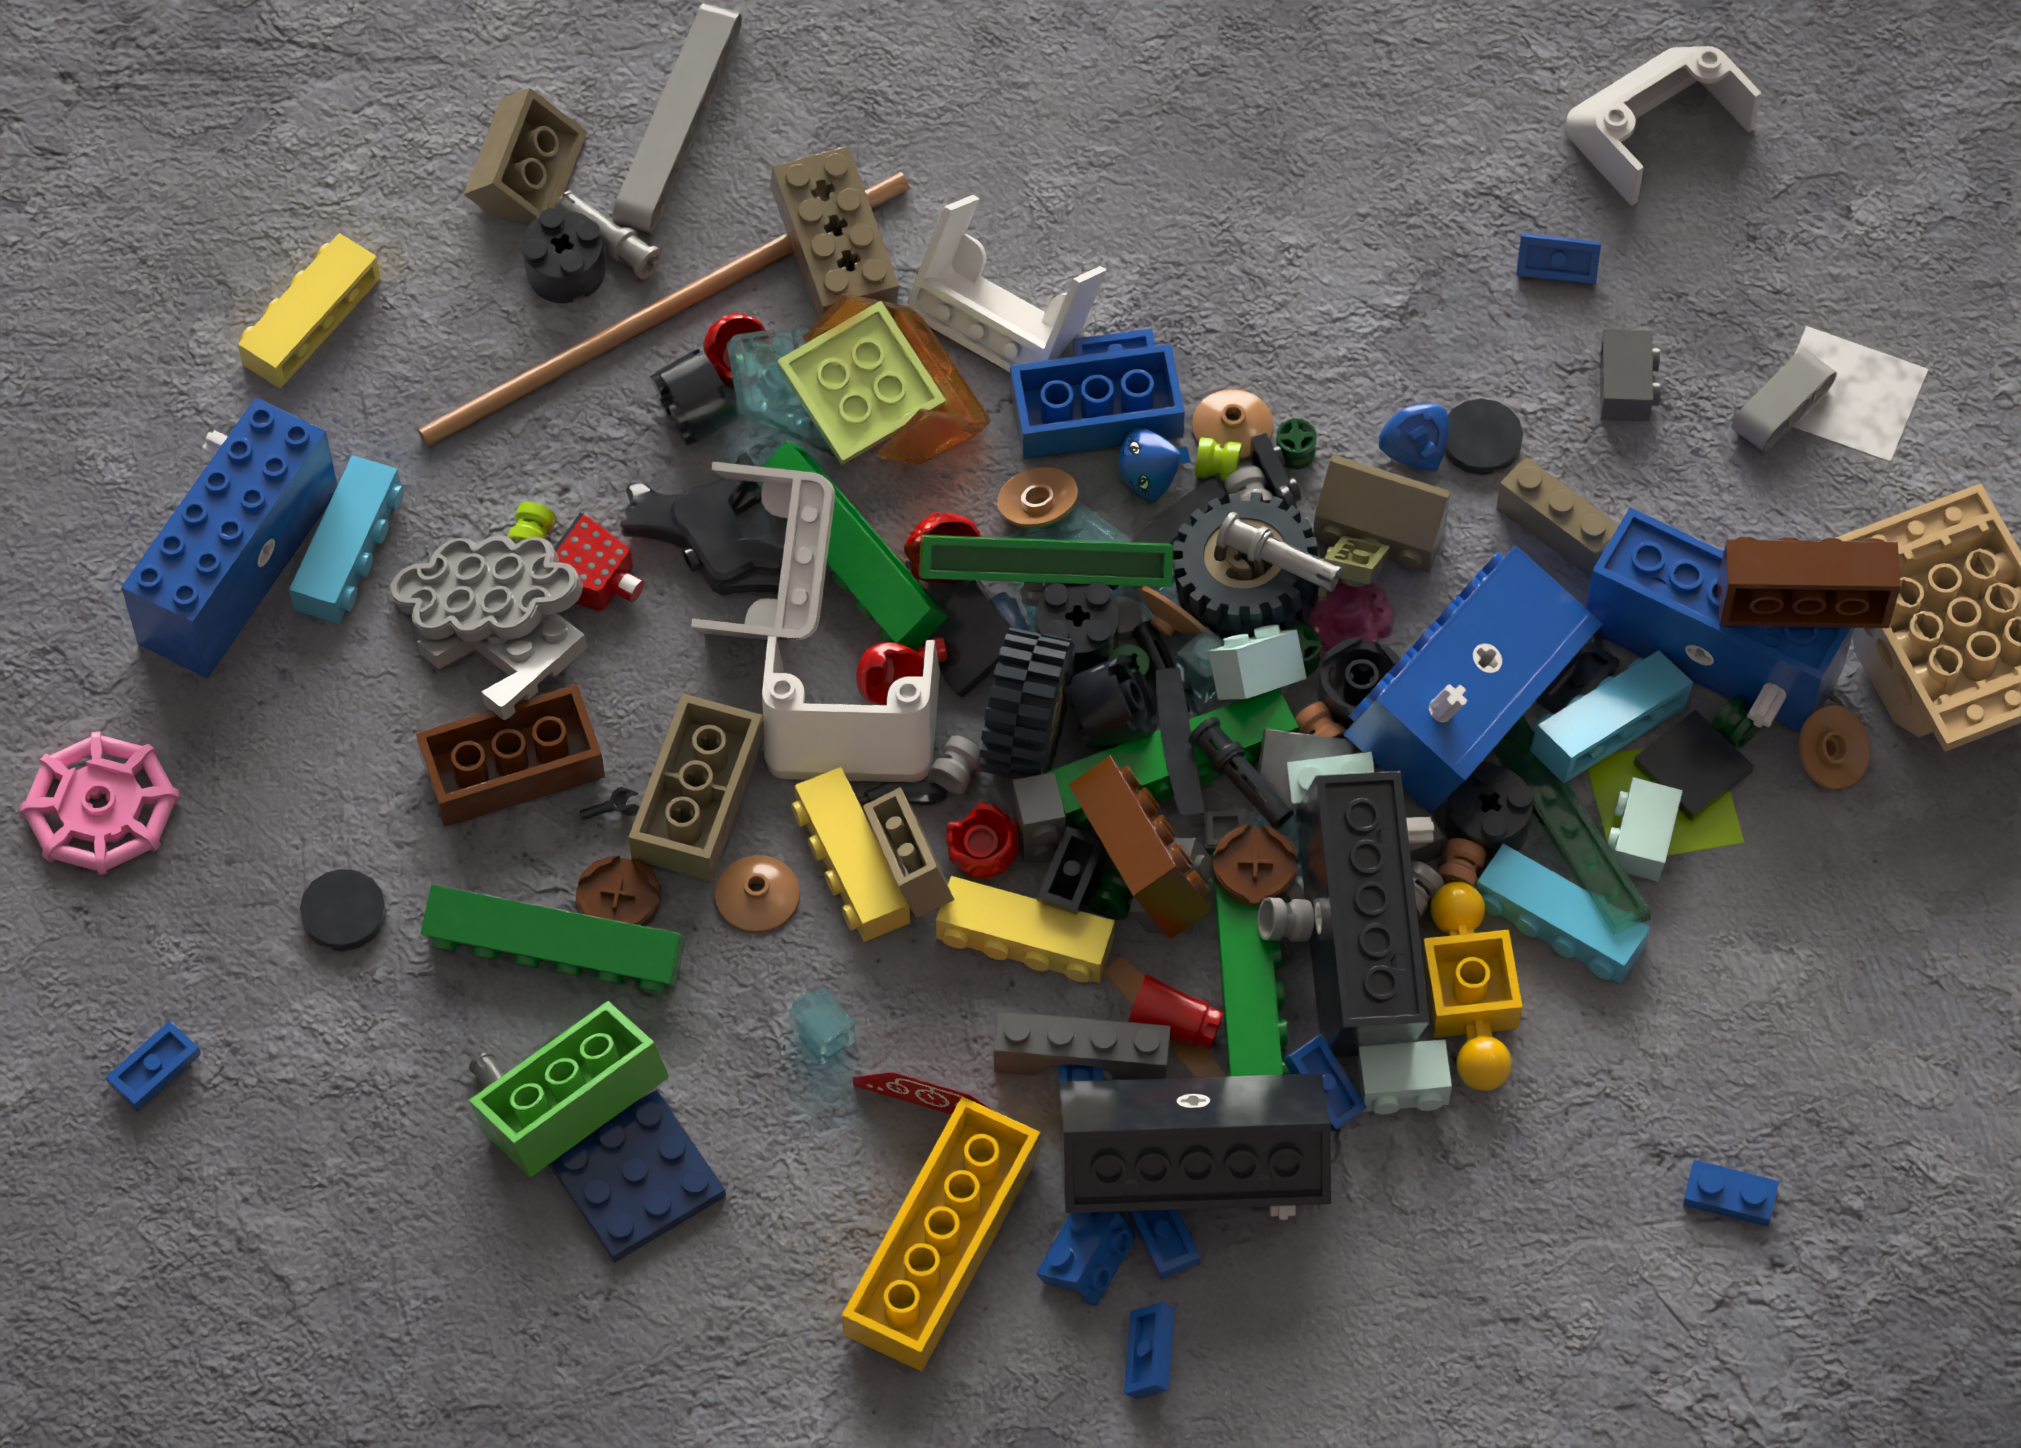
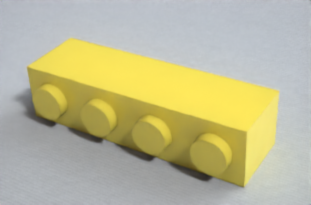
[238,233,381,389]
[791,767,910,942]
[936,876,1115,984]

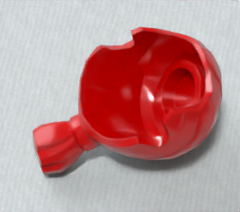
[856,638,948,706]

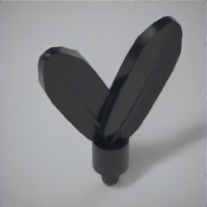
[857,781,948,806]

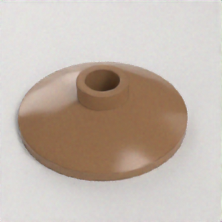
[1192,389,1273,461]
[997,467,1079,528]
[1138,586,1209,638]
[1799,705,1870,789]
[715,855,800,933]

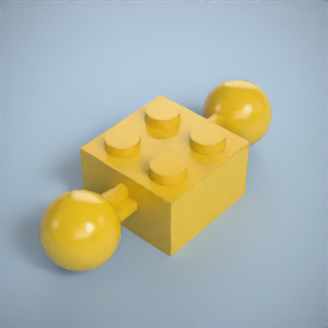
[1422,882,1522,1091]

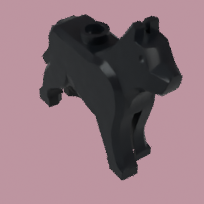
[620,452,784,595]

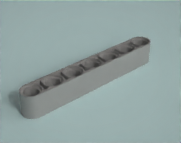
[613,3,742,234]

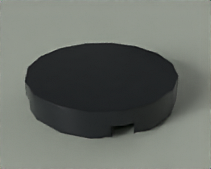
[1445,398,1523,475]
[300,869,386,951]

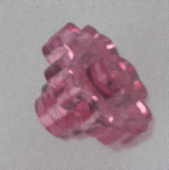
[1310,583,1396,651]

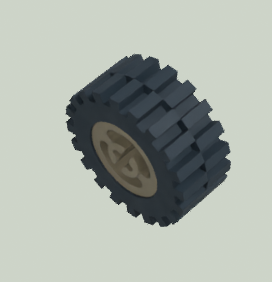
[1173,492,1319,645]
[979,627,1075,779]

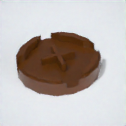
[1212,825,1298,907]
[576,856,660,927]

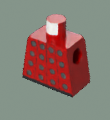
[554,512,644,611]

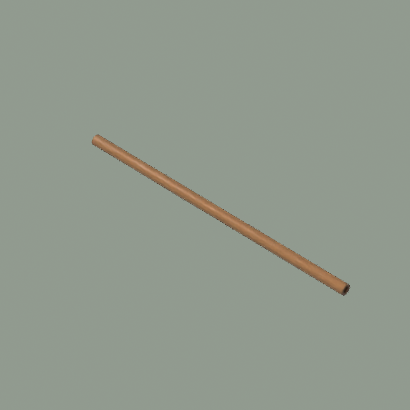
[418,172,910,447]

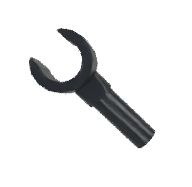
[580,787,640,820]

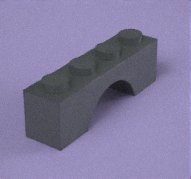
[994,1011,1170,1080]

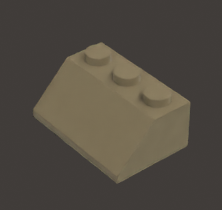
[463,88,587,225]
[1313,454,1450,573]

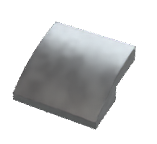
[1252,729,1353,818]

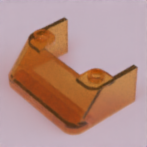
[803,294,990,464]

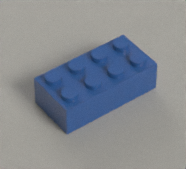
[1010,344,1185,459]

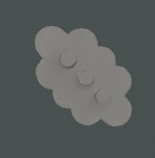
[389,535,583,642]

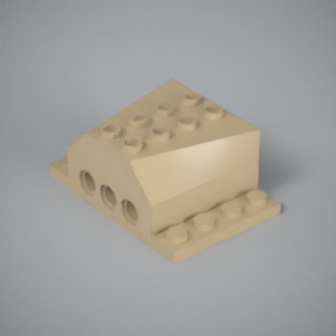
[1836,484,2021,752]

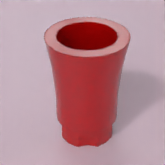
[1128,973,1224,1050]

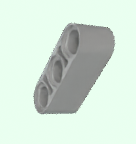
[1731,348,1837,453]

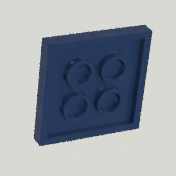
[549,1090,726,1263]

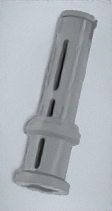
[555,190,663,279]
[1216,512,1342,592]

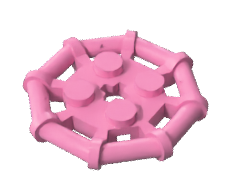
[20,731,179,875]

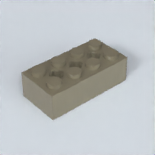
[770,146,900,326]
[629,693,764,882]

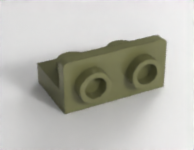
[1318,535,1390,598]

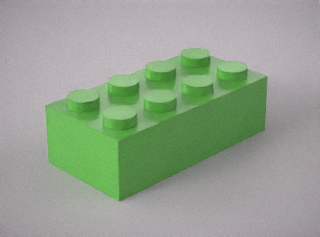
[469,1001,669,1178]

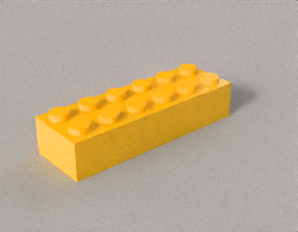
[842,1097,1040,1372]

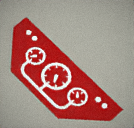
[852,1072,992,1115]

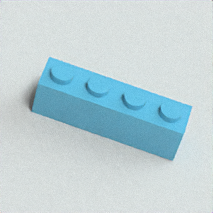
[289,455,404,624]
[1530,650,1693,783]
[1476,844,1651,984]

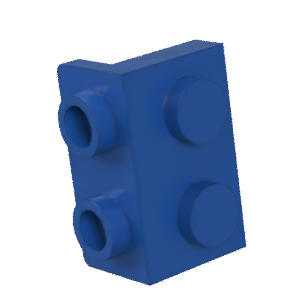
[1036,1212,1135,1306]

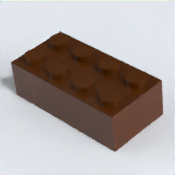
[1717,537,1901,628]
[416,684,605,827]
[1068,756,1212,939]

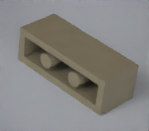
[1496,456,1619,578]
[863,787,955,919]

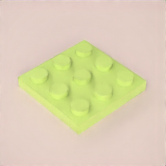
[777,301,946,465]

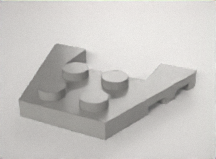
[417,613,588,720]

